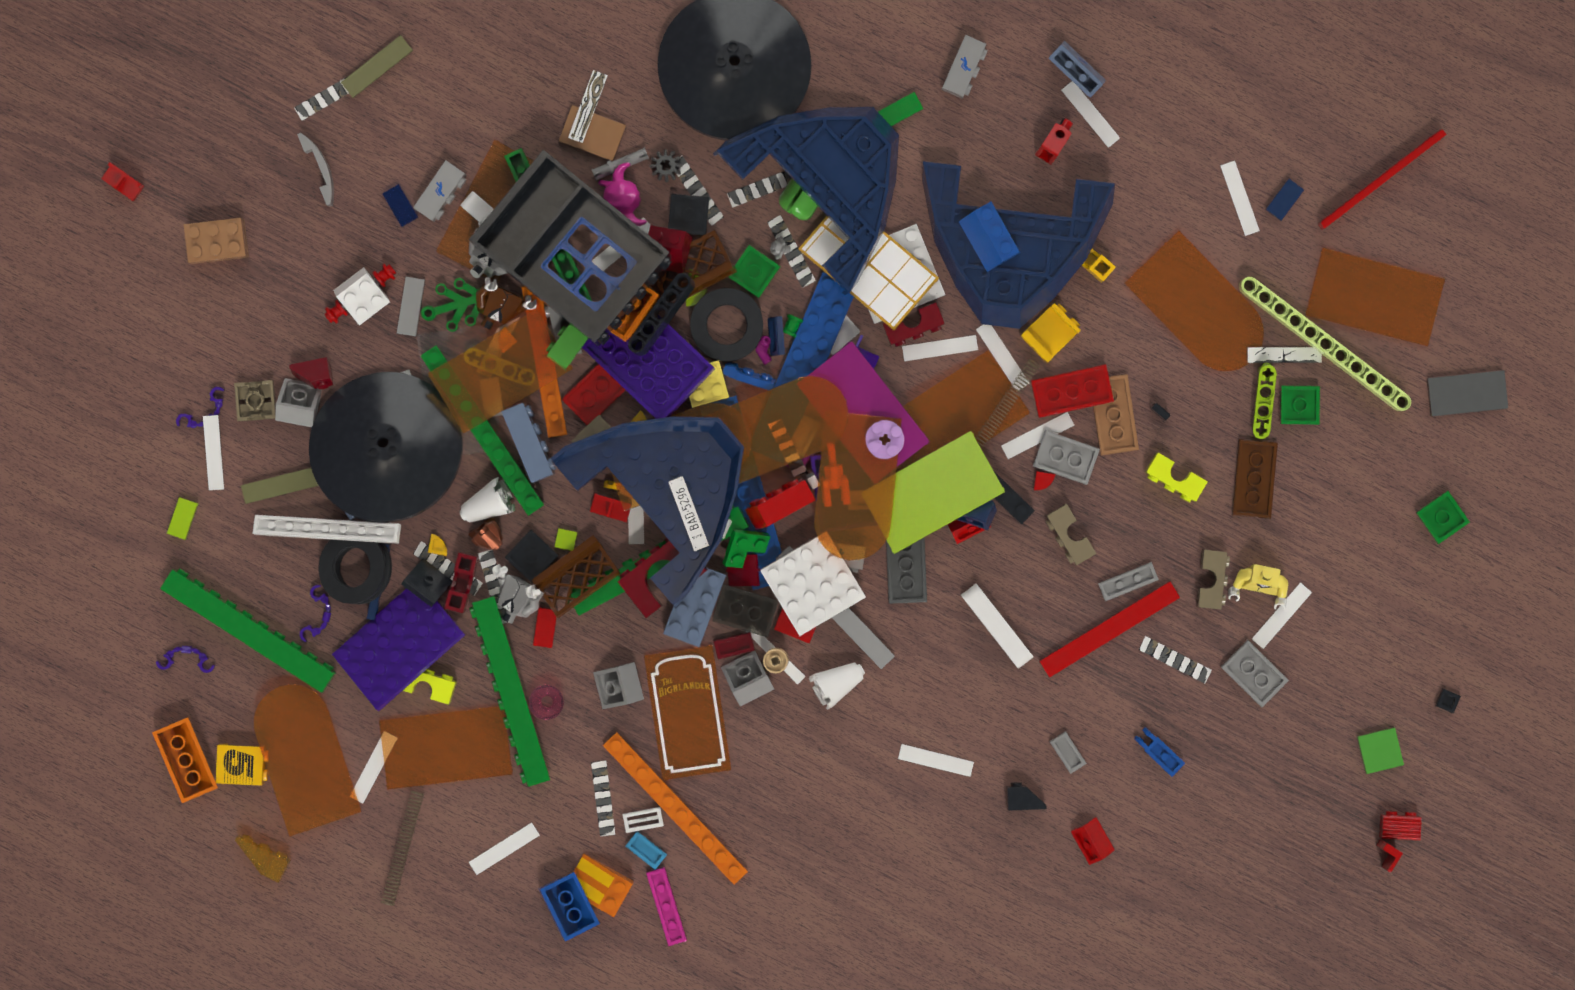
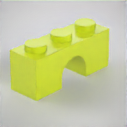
[1145,452,1208,503]
[403,669,457,705]

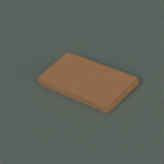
[1093,374,1139,456]

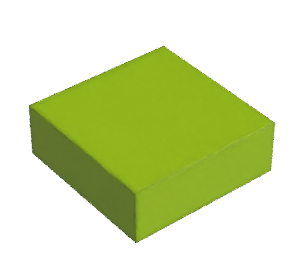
[555,528,578,551]

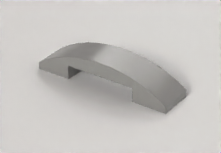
[297,133,334,207]

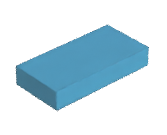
[625,831,667,870]

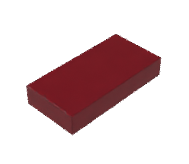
[713,632,755,660]

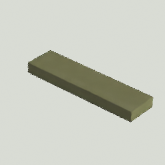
[341,35,413,98]
[241,468,319,504]

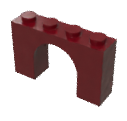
[618,538,708,618]

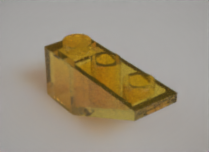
[235,834,291,883]

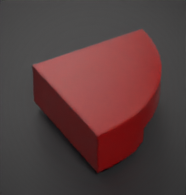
[1033,471,1056,490]

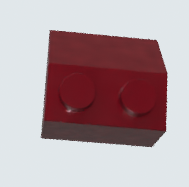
[648,225,692,274]

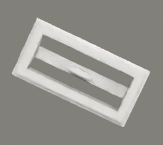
[622,807,664,833]

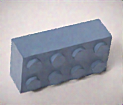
[502,403,557,483]
[663,567,726,647]

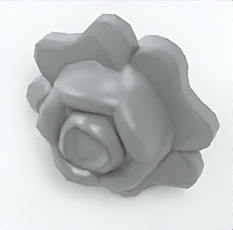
[770,236,791,260]

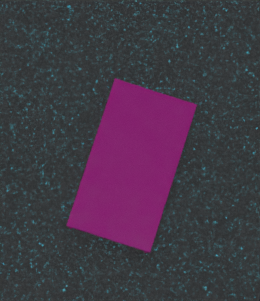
[797,341,930,484]

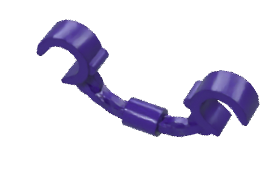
[176,387,225,428]
[300,585,331,642]
[156,645,216,673]

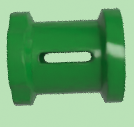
[783,314,804,338]

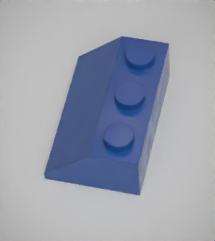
[959,201,1021,272]
[538,872,600,942]

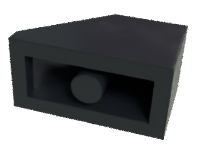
[1006,782,1047,811]

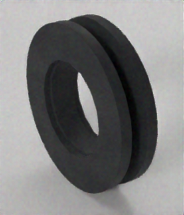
[690,288,763,362]
[318,540,392,604]

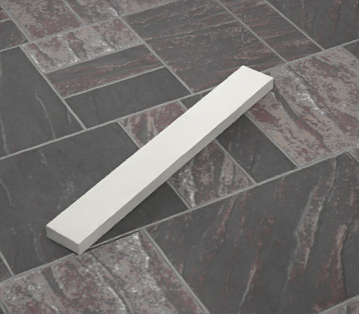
[253,515,401,544]

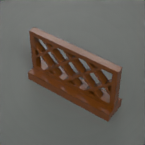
[656,230,737,303]
[531,535,620,618]

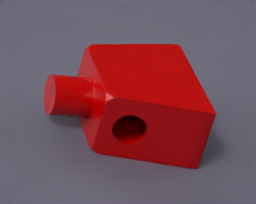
[1035,118,1073,165]

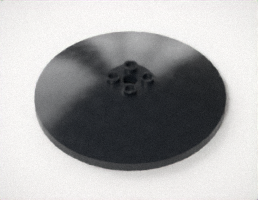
[658,0,812,141]
[309,372,463,523]

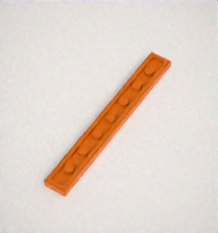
[521,287,567,438]

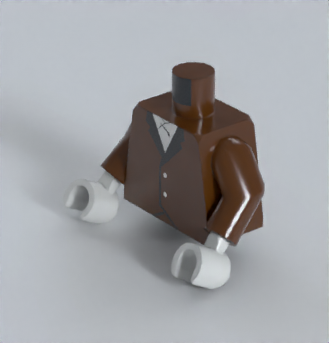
[476,277,537,330]

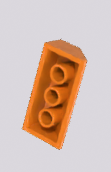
[152,717,218,803]

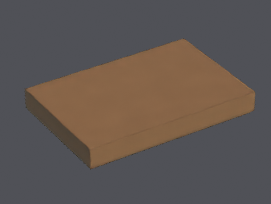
[559,105,626,161]

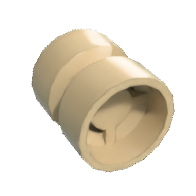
[763,647,789,674]

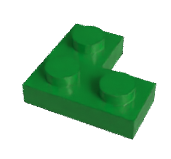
[722,529,771,568]

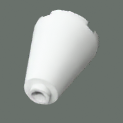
[459,477,515,523]
[809,662,865,710]

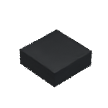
[1150,403,1171,421]
[1435,688,1461,714]

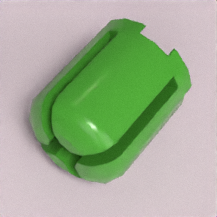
[779,178,818,220]

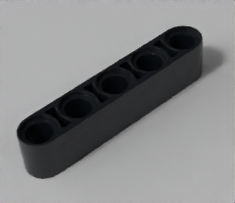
[628,273,695,356]

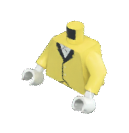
[1228,564,1288,611]

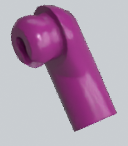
[755,336,772,365]

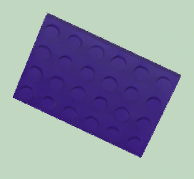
[582,315,715,419]
[332,588,465,711]

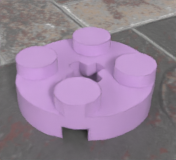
[865,420,904,459]

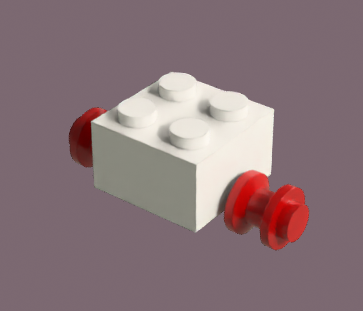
[324,263,396,325]

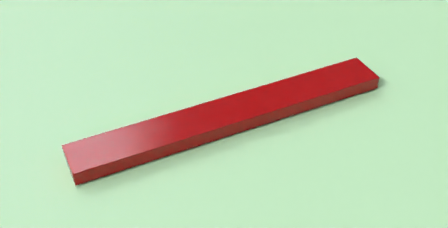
[1318,129,1447,230]
[1039,581,1180,678]

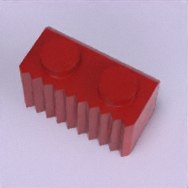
[1379,811,1422,840]

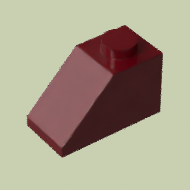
[289,357,334,389]

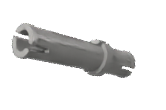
[591,147,649,181]

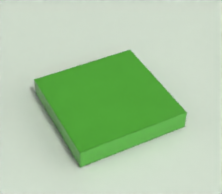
[1357,727,1404,774]

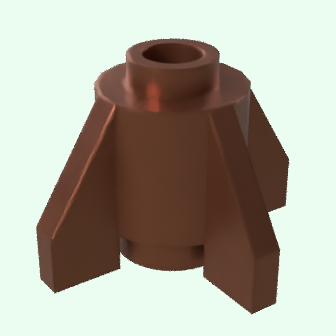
[468,517,503,550]

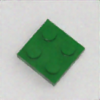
[728,245,781,298]
[1280,386,1320,425]
[1416,491,1470,544]

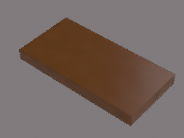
[1232,439,1278,519]

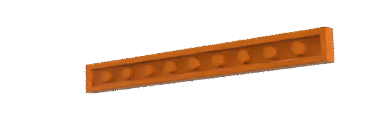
[603,732,748,885]

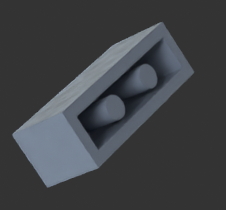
[1048,41,1106,98]

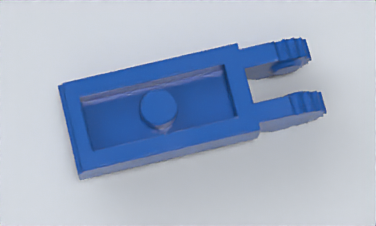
[722,362,776,391]
[1134,727,1185,777]

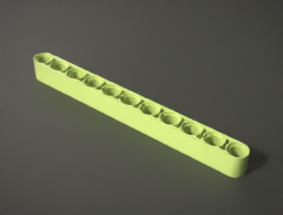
[1239,277,1411,411]

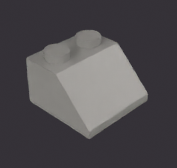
[275,378,322,427]
[721,651,774,706]
[593,662,644,709]

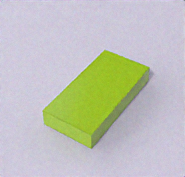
[167,497,198,540]

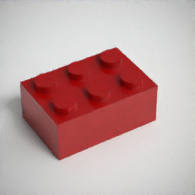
[745,479,815,530]

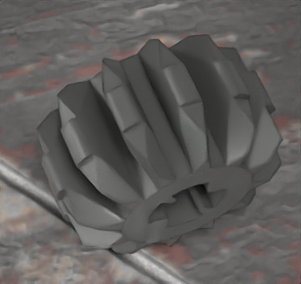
[650,149,683,183]

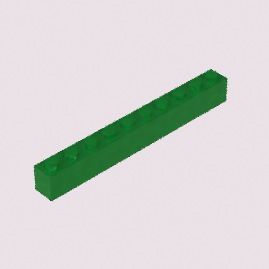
[504,148,593,302]
[420,345,544,516]
[571,505,749,616]
[160,568,336,693]
[469,596,550,787]

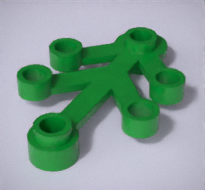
[421,278,480,332]

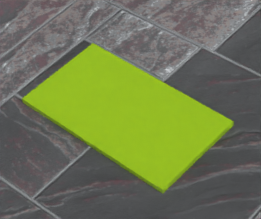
[861,431,1005,554]

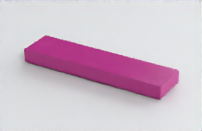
[646,867,687,946]

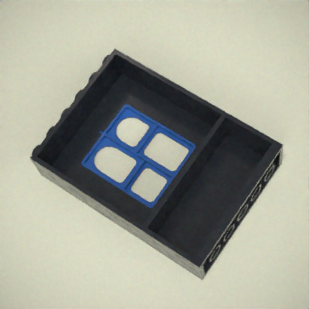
[469,150,672,347]

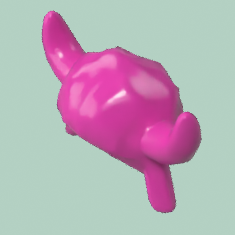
[598,162,647,226]

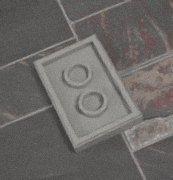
[1033,430,1100,485]
[1221,640,1289,707]

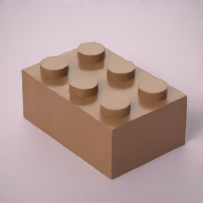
[184,218,249,264]

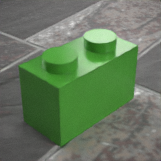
[546,324,588,370]

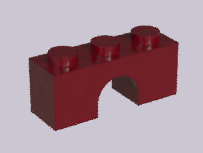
[882,303,945,347]
[444,552,479,613]

